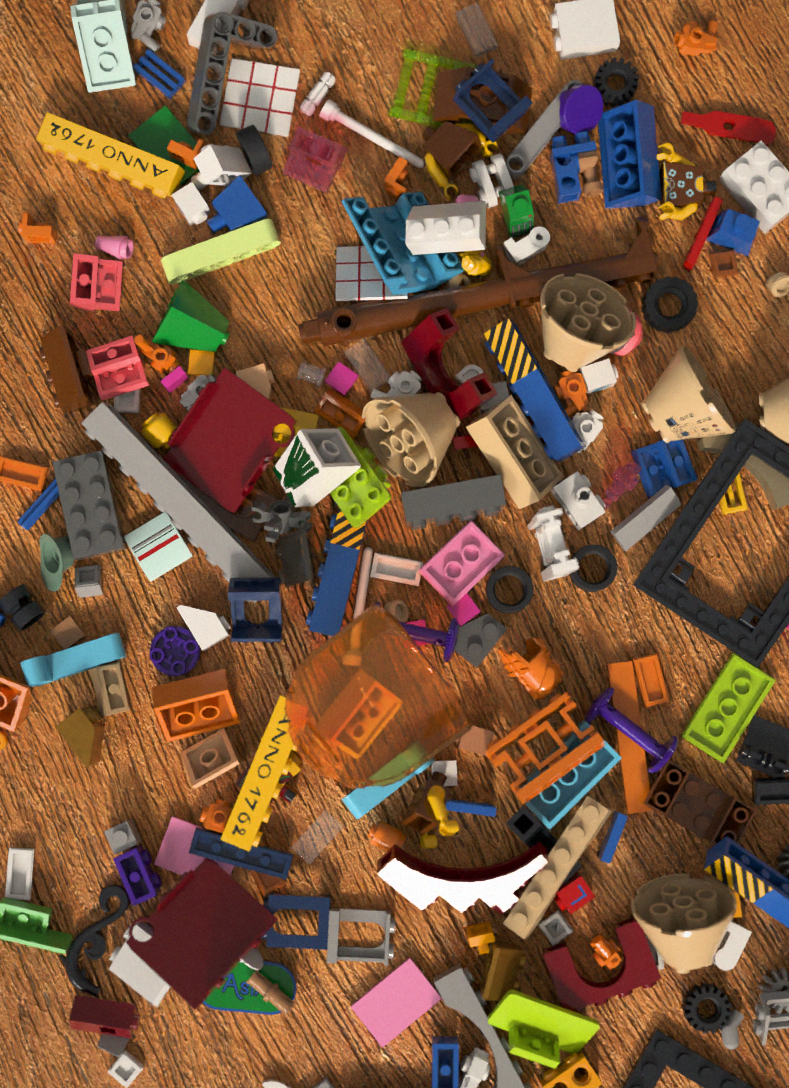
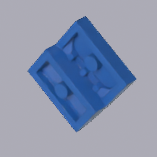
[631,440,698,498]

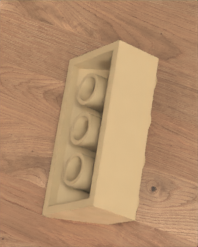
[466,395,564,509]

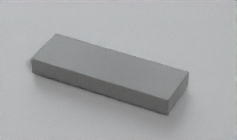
[610,484,682,551]

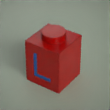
[553,873,595,914]

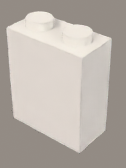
[550,0,620,60]

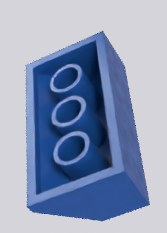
[598,100,662,209]

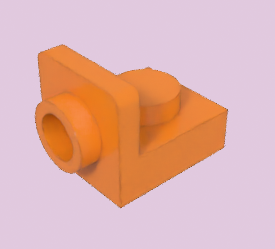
[167,139,206,170]
[384,156,409,199]
[18,212,57,243]

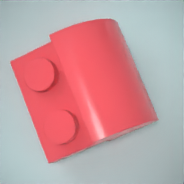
[70,253,123,311]
[86,335,149,401]

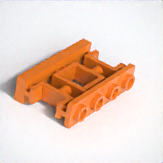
[485,692,605,805]

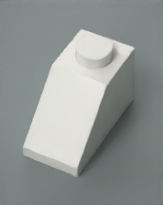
[176,605,231,651]

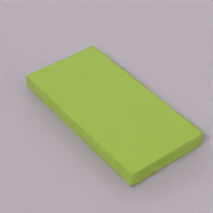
[680,653,776,764]

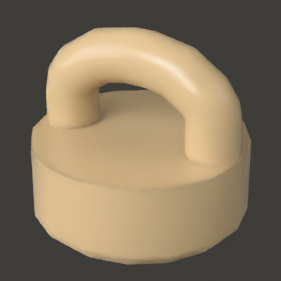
[444,272,470,289]
[765,272,789,297]
[383,599,409,623]

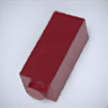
[69,995,140,1038]

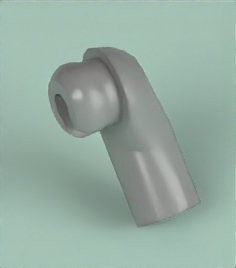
[721,1009,744,1050]

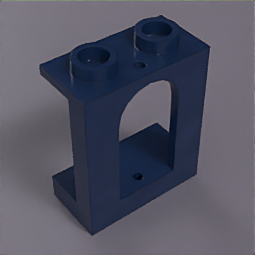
[453,59,533,143]
[228,578,283,643]
[262,891,331,950]

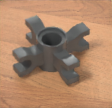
[251,494,312,543]

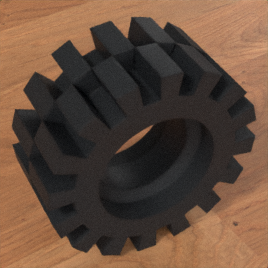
[593,58,639,107]
[682,983,732,1034]

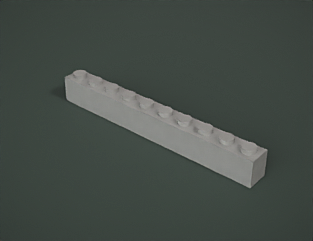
[81,402,277,603]

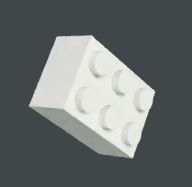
[718,140,789,234]

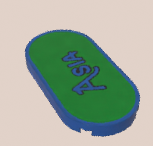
[203,960,297,1015]

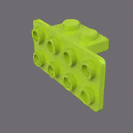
[330,427,391,528]
[488,990,600,1069]

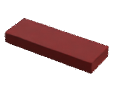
[682,197,723,272]

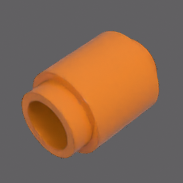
[367,820,406,852]

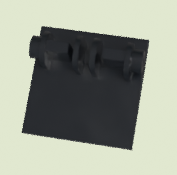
[736,715,789,777]

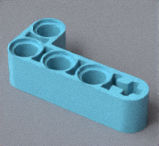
[20,633,127,687]
[342,739,435,820]

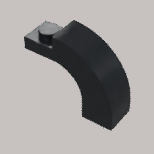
[506,806,582,884]

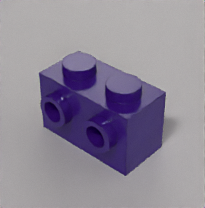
[113,845,162,906]

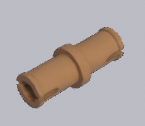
[246,970,296,1016]

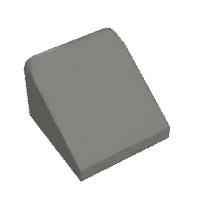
[75,565,103,598]
[97,1030,134,1057]

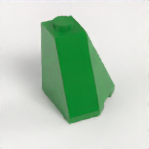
[152,280,230,352]

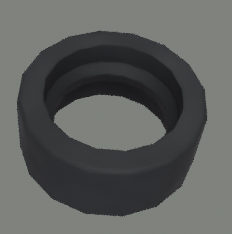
[236,125,273,175]
[569,544,617,592]
[486,566,533,614]

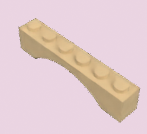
[503,796,612,939]

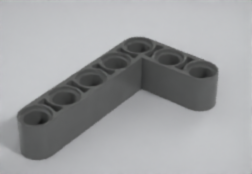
[187,12,277,134]

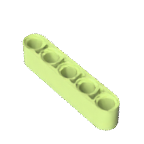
[161,219,281,284]

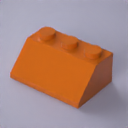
[152,669,240,742]
[0,675,32,732]

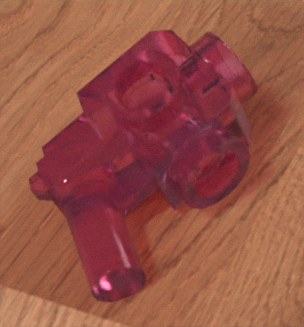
[603,461,641,509]

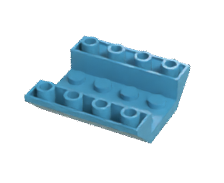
[342,192,464,295]

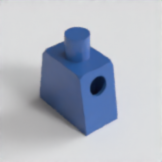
[206,176,268,234]
[706,209,760,257]

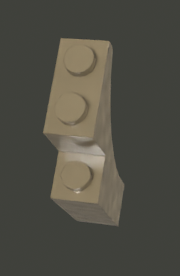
[697,422,789,511]

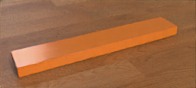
[606,661,653,814]

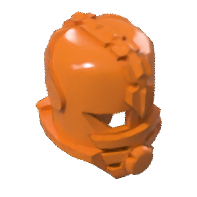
[497,637,563,700]

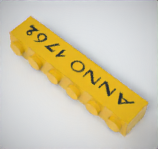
[36,112,185,199]
[220,695,312,851]

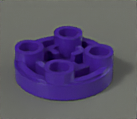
[559,84,603,134]
[150,626,201,676]

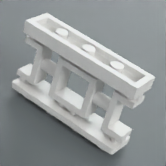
[527,506,579,582]

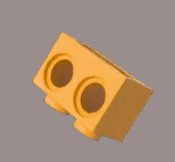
[540,1051,602,1088]

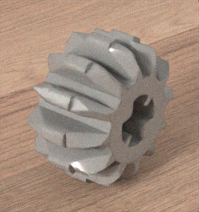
[758,968,789,1014]

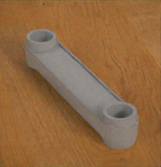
[505,80,582,179]

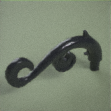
[59,885,130,997]

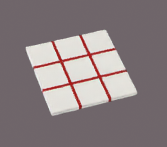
[220,58,300,137]
[336,246,408,301]

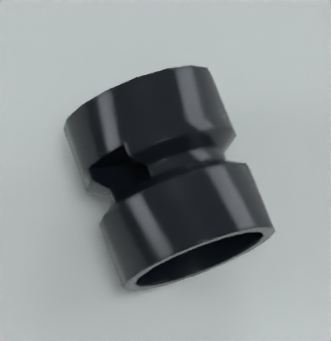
[0,584,46,631]

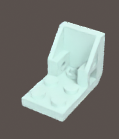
[70,0,136,93]

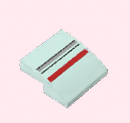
[124,511,193,582]

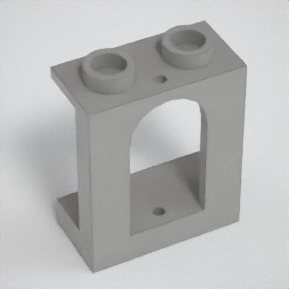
[327,907,395,966]
[753,991,789,1045]

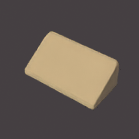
[91,662,130,717]

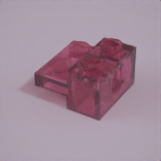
[282,126,348,193]

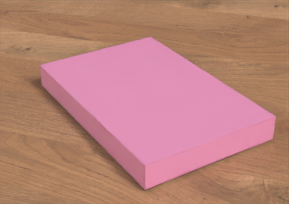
[418,520,505,607]
[154,816,234,876]
[351,957,442,1048]

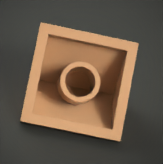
[180,728,243,789]

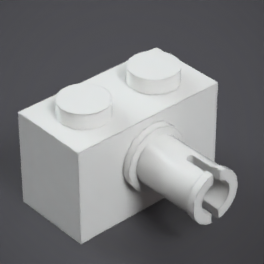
[191,144,252,190]
[550,471,605,531]

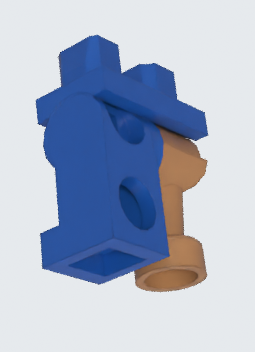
[550,131,603,204]

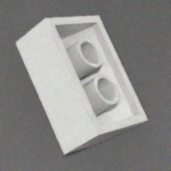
[405,201,486,255]

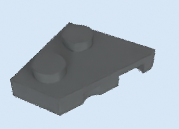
[455,614,507,668]

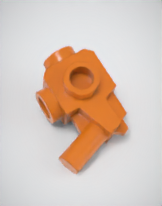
[674,21,718,56]
[134,335,181,374]
[553,370,588,418]
[199,800,232,834]
[590,934,622,969]

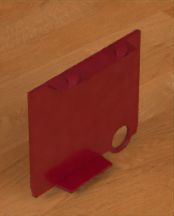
[163,367,296,513]
[126,858,278,1011]

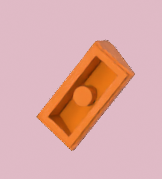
[314,388,366,439]

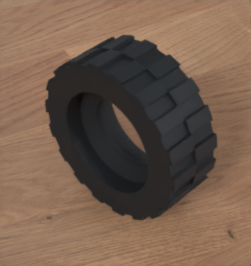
[641,276,698,333]

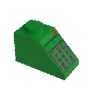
[498,184,534,239]

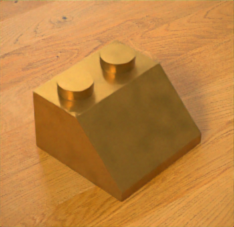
[55,707,105,768]
[479,939,526,1001]

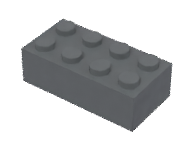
[52,451,127,560]
[401,474,506,530]

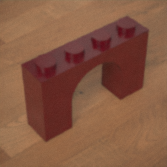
[400,308,498,421]
[542,917,661,1013]

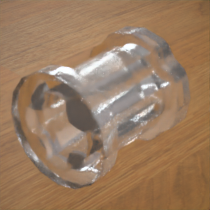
[297,360,327,388]

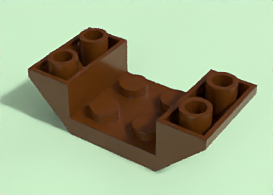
[432,67,532,136]
[643,760,757,845]

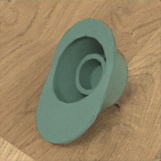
[39,534,74,592]

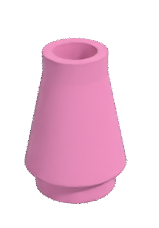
[95,235,134,260]

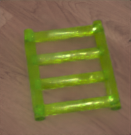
[388,49,478,128]

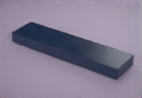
[189,828,294,880]

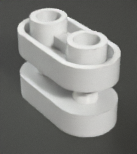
[469,153,514,208]

